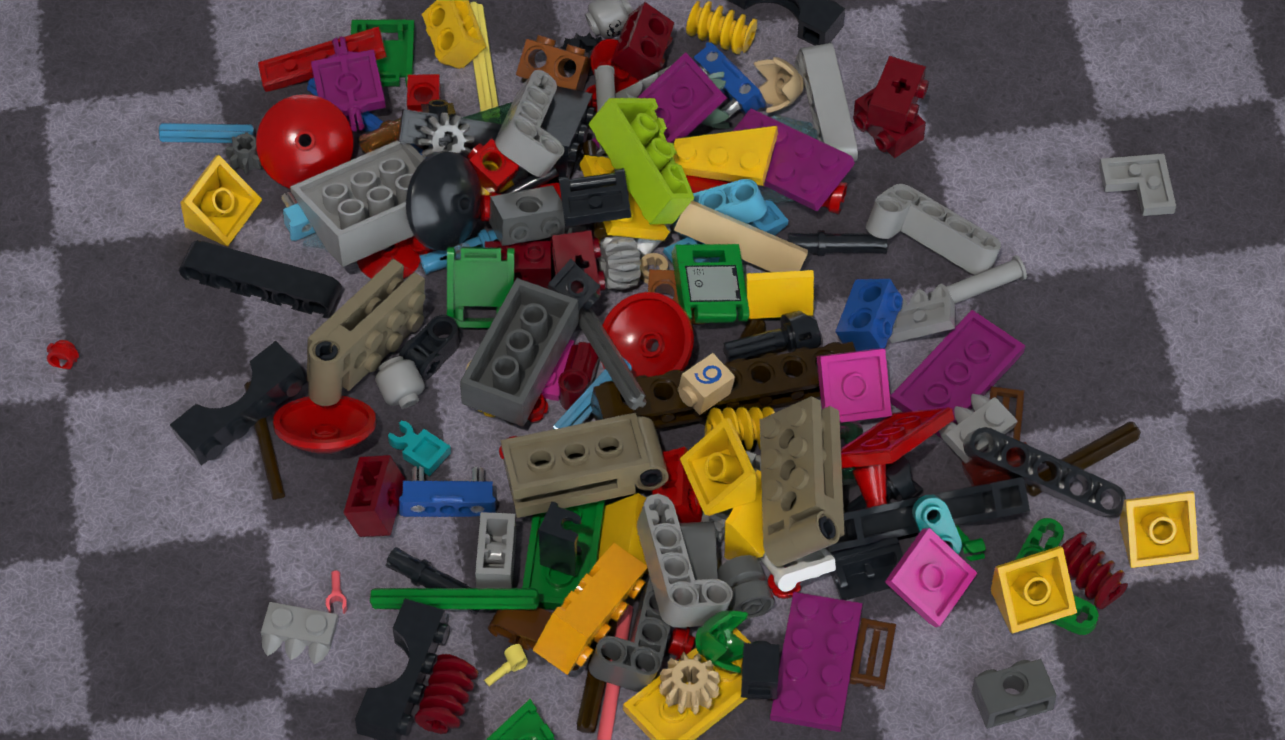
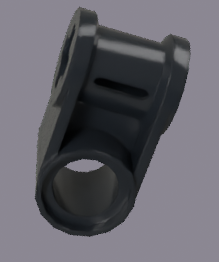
[399,315,460,380]

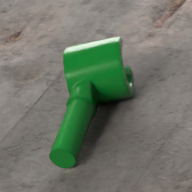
[955,525,986,561]

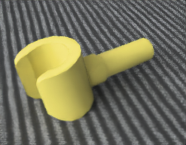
[484,644,528,686]

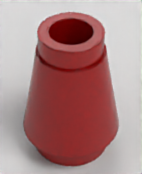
[852,464,887,507]

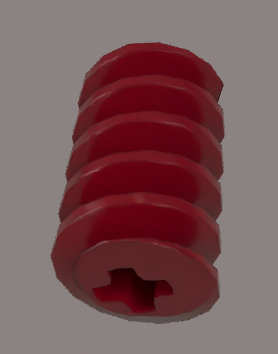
[1061,531,1128,609]
[415,654,479,734]

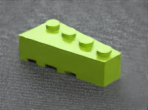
[589,98,694,224]

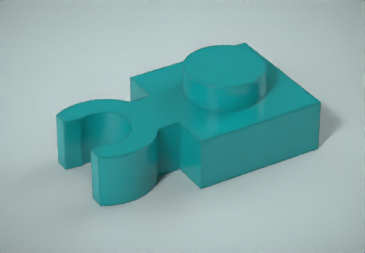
[388,420,451,476]

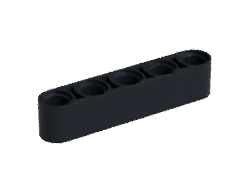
[179,240,342,318]
[963,427,1126,517]

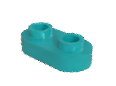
[912,495,962,555]

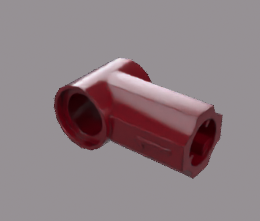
[558,342,599,410]

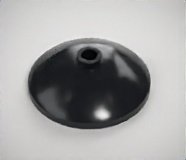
[406,151,482,251]

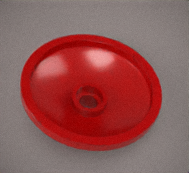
[256,94,354,189]
[601,292,694,377]
[273,396,376,454]

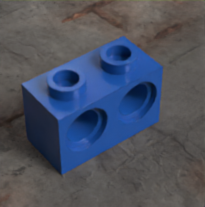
[835,278,903,351]

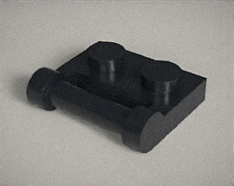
[559,168,631,227]

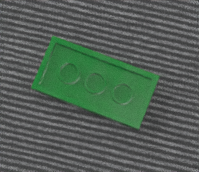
[522,500,605,610]

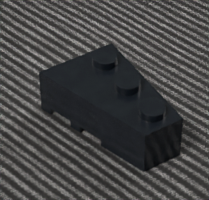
[528,86,596,184]

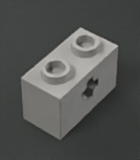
[475,512,517,588]

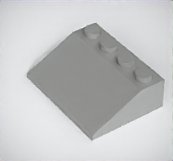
[290,140,425,267]

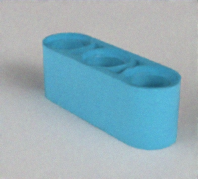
[673,179,767,239]

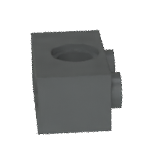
[489,185,565,246]
[971,659,1057,729]

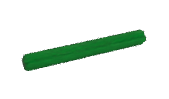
[370,588,540,609]

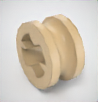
[640,253,668,284]

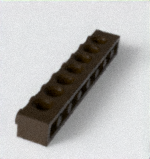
[590,342,856,429]

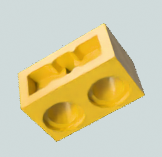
[422,0,486,69]

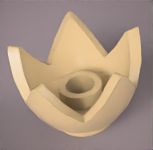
[754,57,803,113]

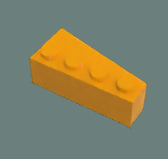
[533,543,647,675]

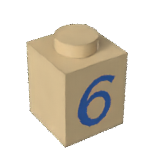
[678,353,735,415]

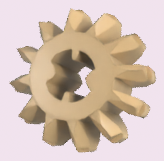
[659,652,720,715]

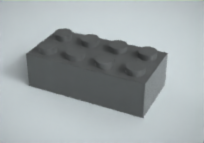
[460,278,579,427]

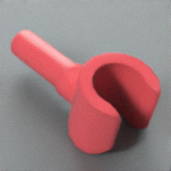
[326,571,348,614]

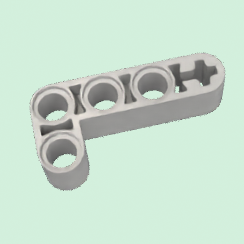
[795,43,858,161]
[495,70,564,177]
[866,184,1001,275]
[637,494,733,627]

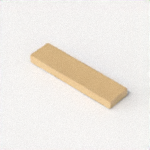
[674,201,808,272]

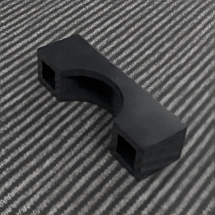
[727,0,845,46]
[170,341,307,466]
[355,598,450,740]

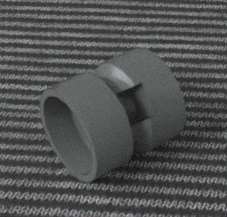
[717,555,774,620]

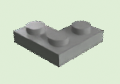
[1099,154,1176,216]

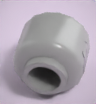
[585,0,633,39]
[375,356,425,409]

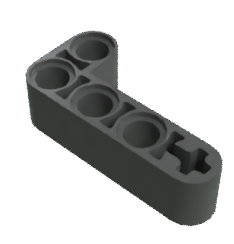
[588,574,670,691]

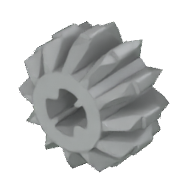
[418,113,474,158]
[598,235,641,290]

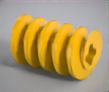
[686,0,757,54]
[705,407,775,450]

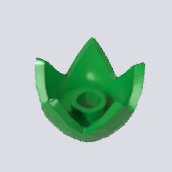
[696,610,748,673]

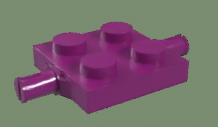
[311,36,386,131]

